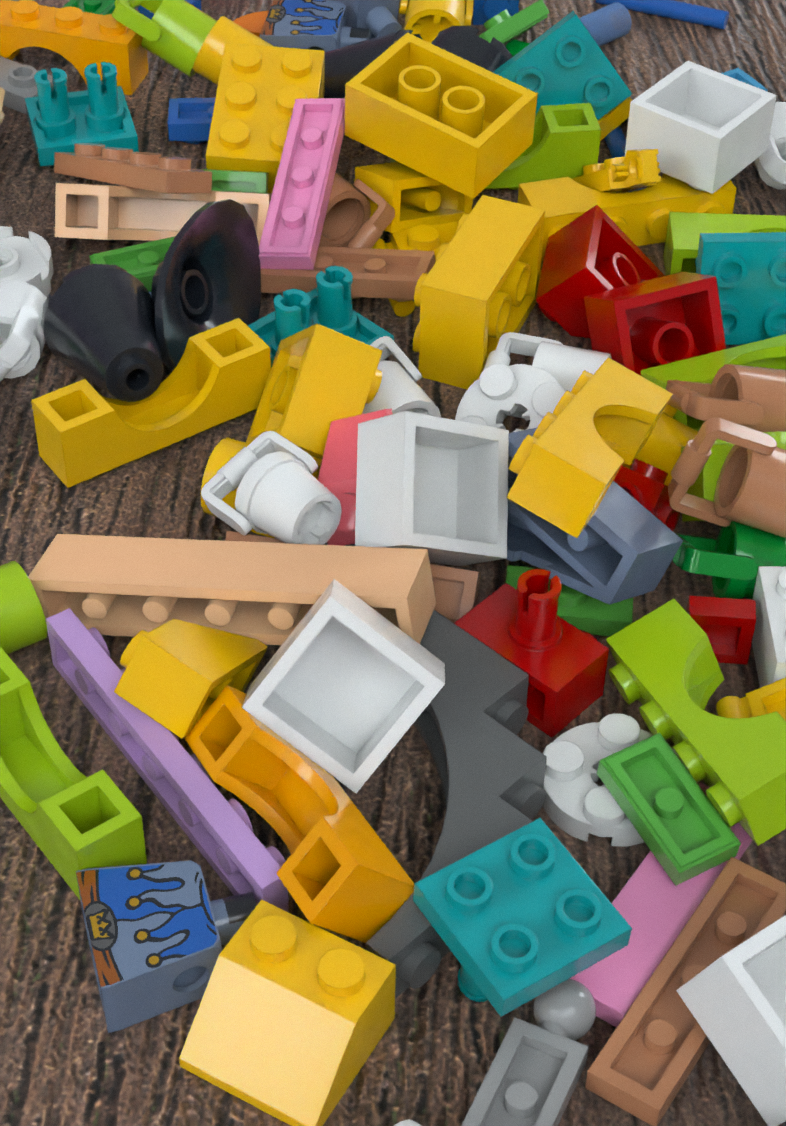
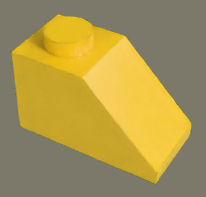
[354,162,473,233]
[114,619,268,739]

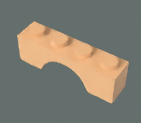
[55,183,272,245]

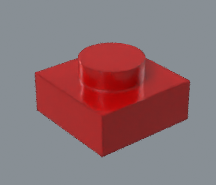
[686,595,757,665]

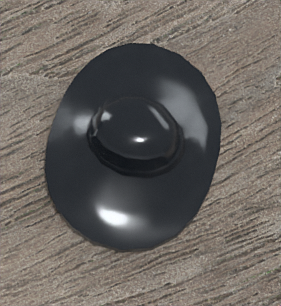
[151,199,261,373]

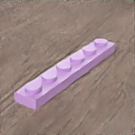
[46,608,289,912]

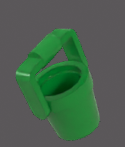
[672,521,786,599]

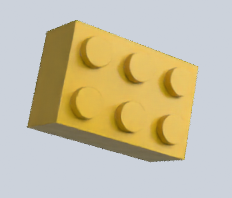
[345,32,538,199]
[206,43,325,193]
[413,195,545,390]

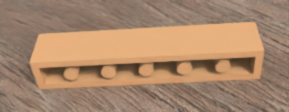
[28,534,436,645]

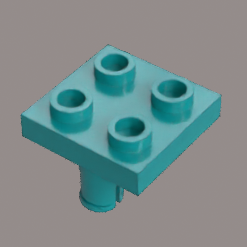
[493,11,632,120]
[25,62,139,166]
[695,232,786,345]
[248,266,394,367]
[413,818,632,1017]

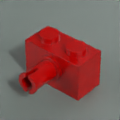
[454,569,609,738]

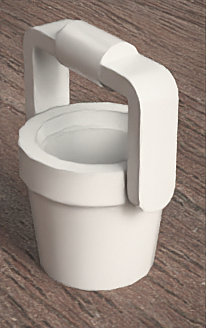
[201,431,342,545]

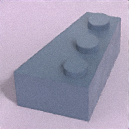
[506,428,683,605]

